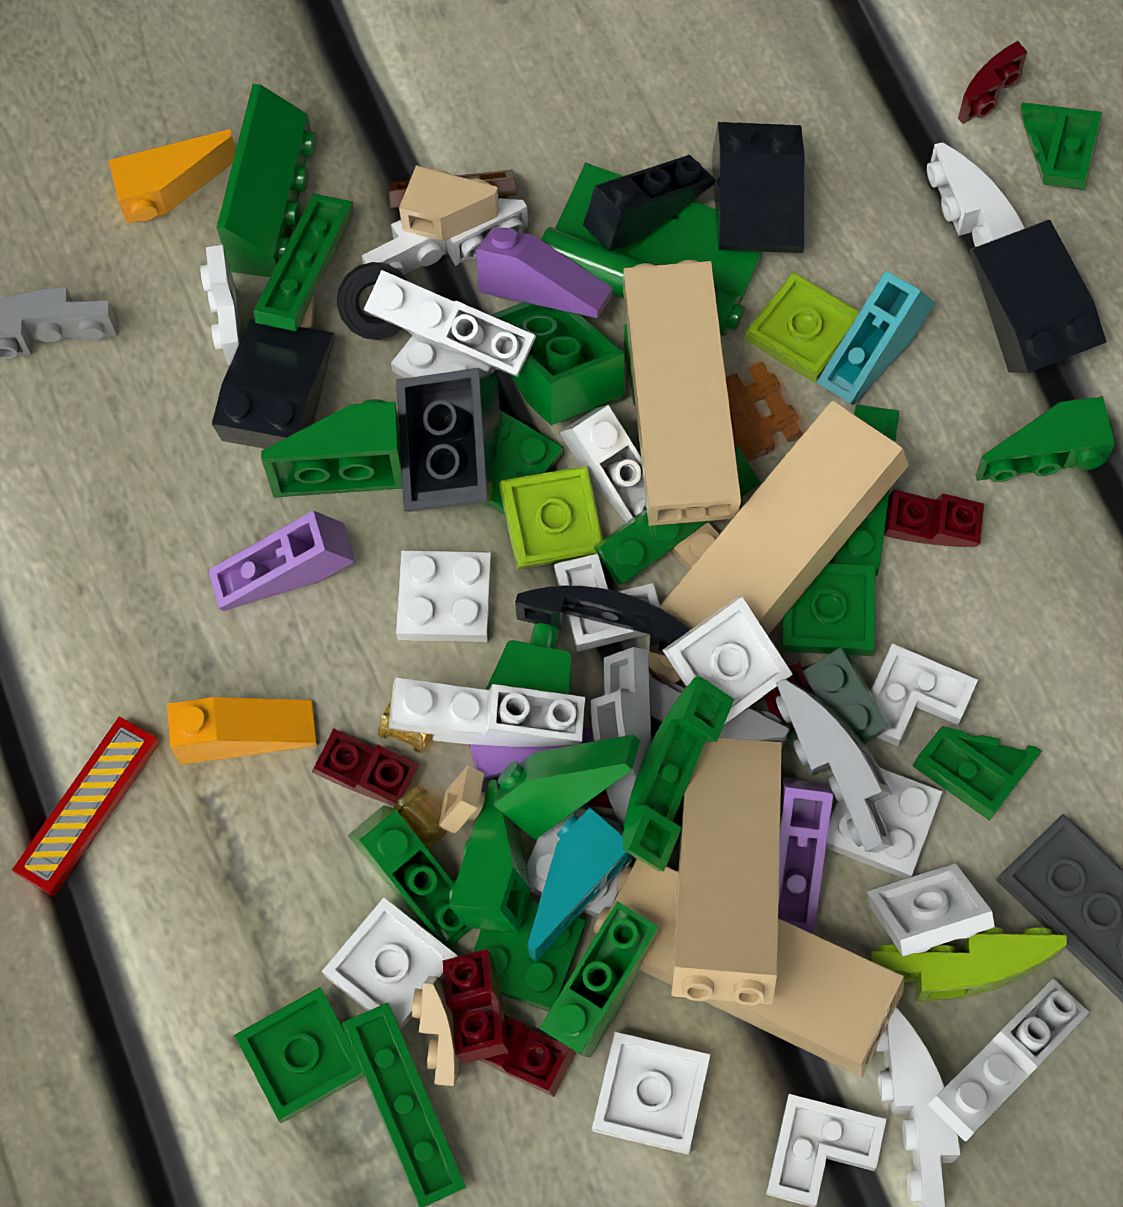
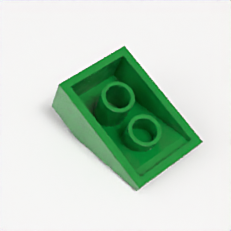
[490,302,624,426]
[261,399,403,498]

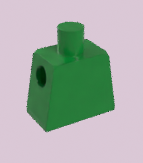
[485,623,572,695]

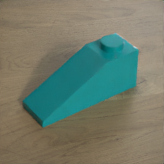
[816,270,935,405]
[527,807,633,962]

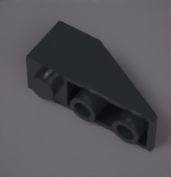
[583,155,716,251]

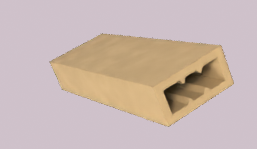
[623,260,741,526]
[659,400,909,635]
[671,738,782,1006]
[594,858,904,1077]

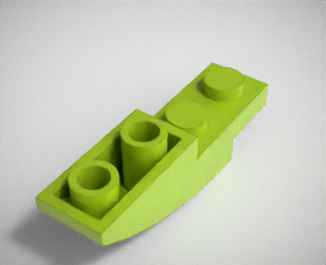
[868,927,1067,1001]

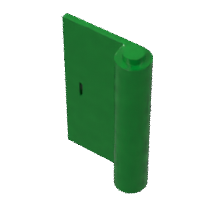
[541,162,763,336]

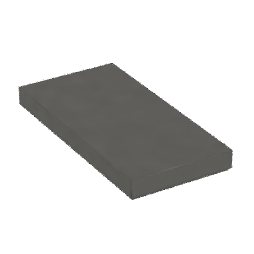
[996,814,1123,1003]

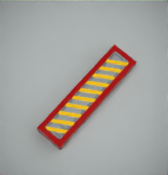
[12,716,160,897]

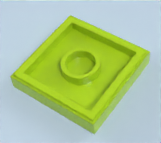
[744,272,860,383]
[499,466,603,570]

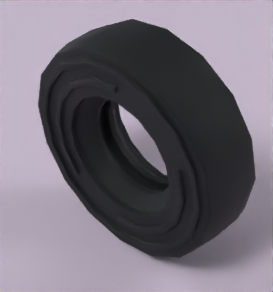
[337,262,408,340]

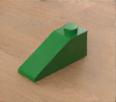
[493,734,640,840]

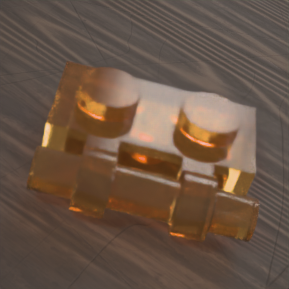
[726,362,803,462]

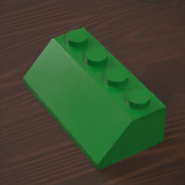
[216,83,317,277]

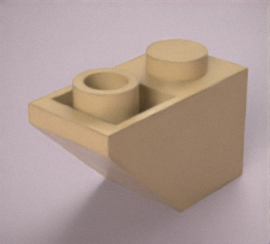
[399,165,500,242]

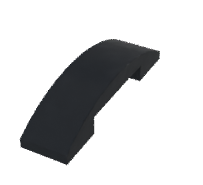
[515,585,690,656]

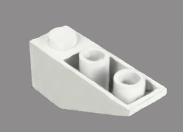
[559,405,647,523]

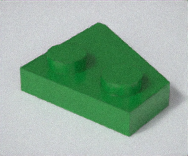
[1021,102,1102,190]
[913,726,1042,821]

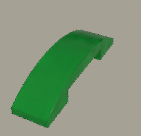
[623,676,734,872]

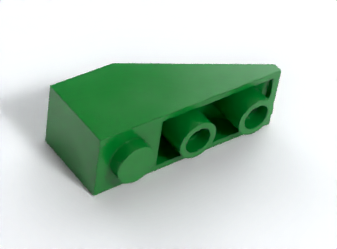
[975,396,1115,482]
[448,779,532,932]
[348,805,471,948]
[539,901,659,1058]

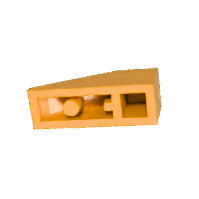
[108,129,236,224]
[167,697,317,765]

